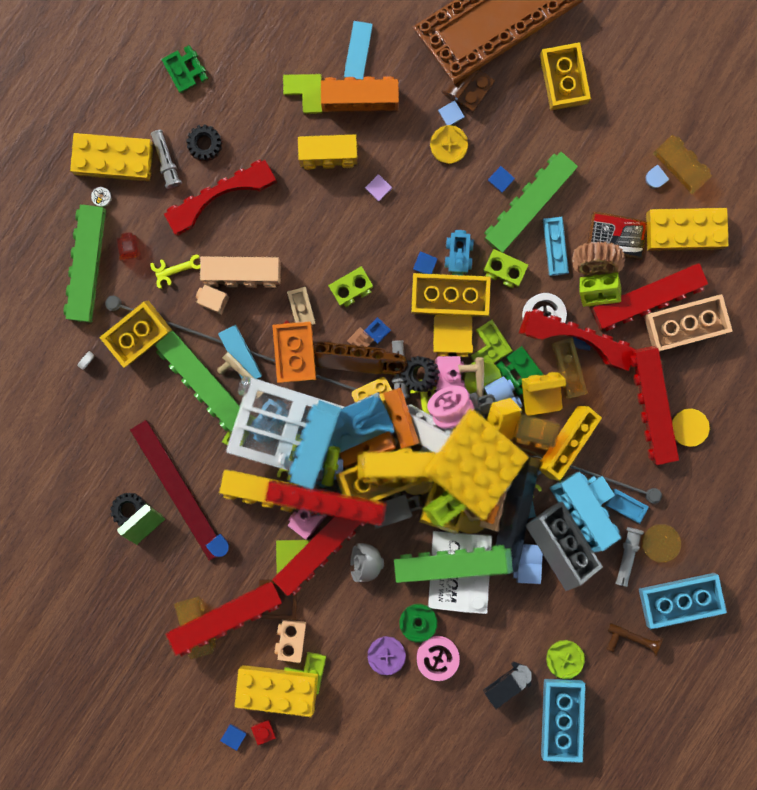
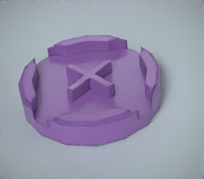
[367,636,406,675]

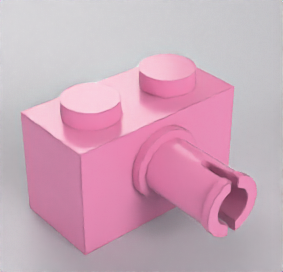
[435,356,465,392]
[288,509,328,540]

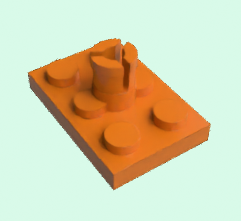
[272,321,316,383]

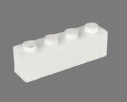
[407,404,454,452]

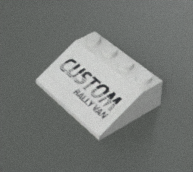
[428,531,492,614]

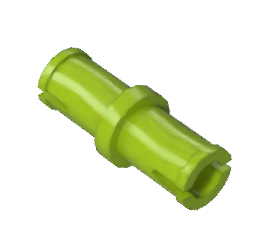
[321,446,340,486]

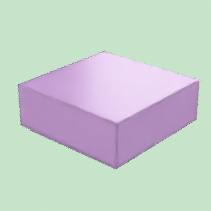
[365,174,392,202]

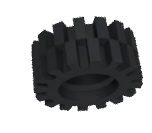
[186,124,222,161]
[402,356,440,392]
[110,493,146,526]

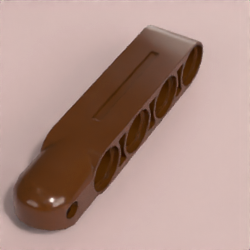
[314,342,407,375]

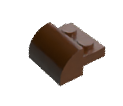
[441,68,495,113]

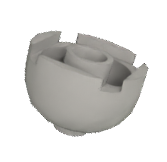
[350,543,384,582]

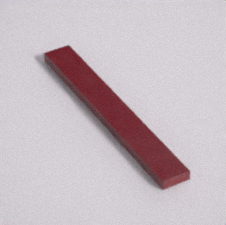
[130,420,217,561]

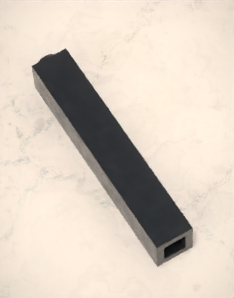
[496,455,541,575]

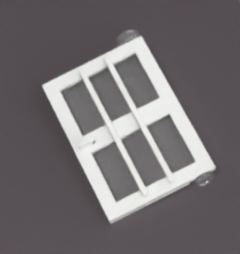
[226,376,344,480]

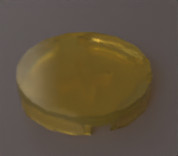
[642,524,681,562]

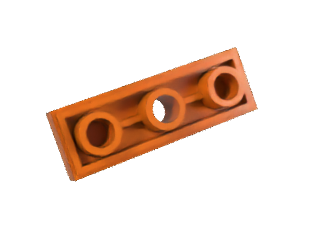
[383,387,419,448]
[340,431,396,468]

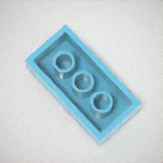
[289,400,341,489]
[549,472,621,552]
[639,573,727,629]
[541,679,585,762]

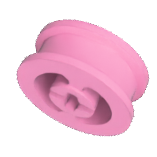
[428,386,474,428]
[417,636,459,681]

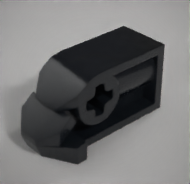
[483,661,531,709]

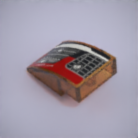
[587,212,647,260]

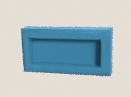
[606,488,649,524]

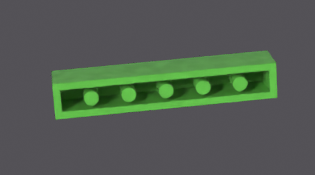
[484,152,578,253]
[64,204,106,323]
[155,330,250,432]
[394,545,513,583]

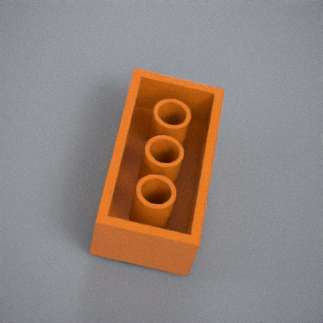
[321,76,399,112]

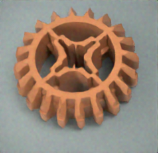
[572,241,625,276]

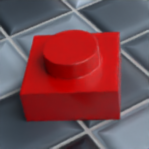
[251,719,276,745]

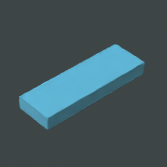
[344,21,373,80]
[543,217,569,276]
[218,325,262,384]

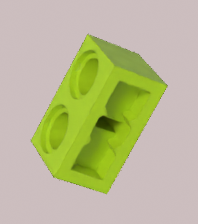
[483,249,528,289]
[328,266,373,308]
[579,272,621,307]
[423,491,466,527]

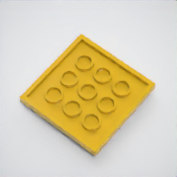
[424,409,529,520]

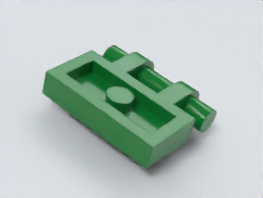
[161,45,208,94]
[496,346,543,396]

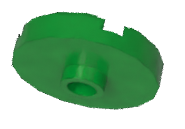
[399,603,437,642]

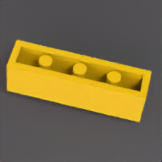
[539,406,602,480]

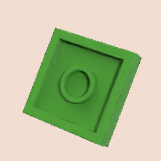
[117,504,165,545]

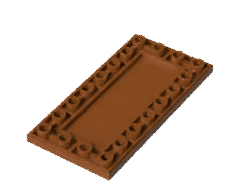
[413,0,583,85]

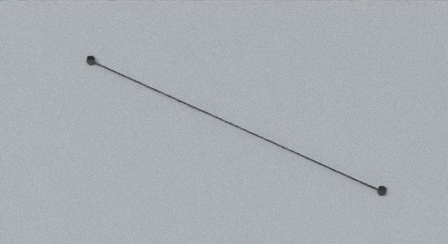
[105,296,662,504]

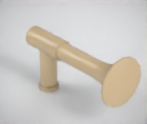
[217,352,264,399]
[458,357,484,397]

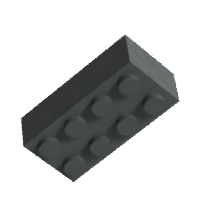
[525,502,603,591]

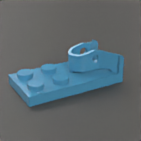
[324,392,395,460]

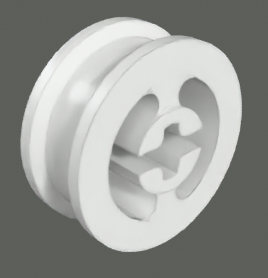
[522,293,567,323]

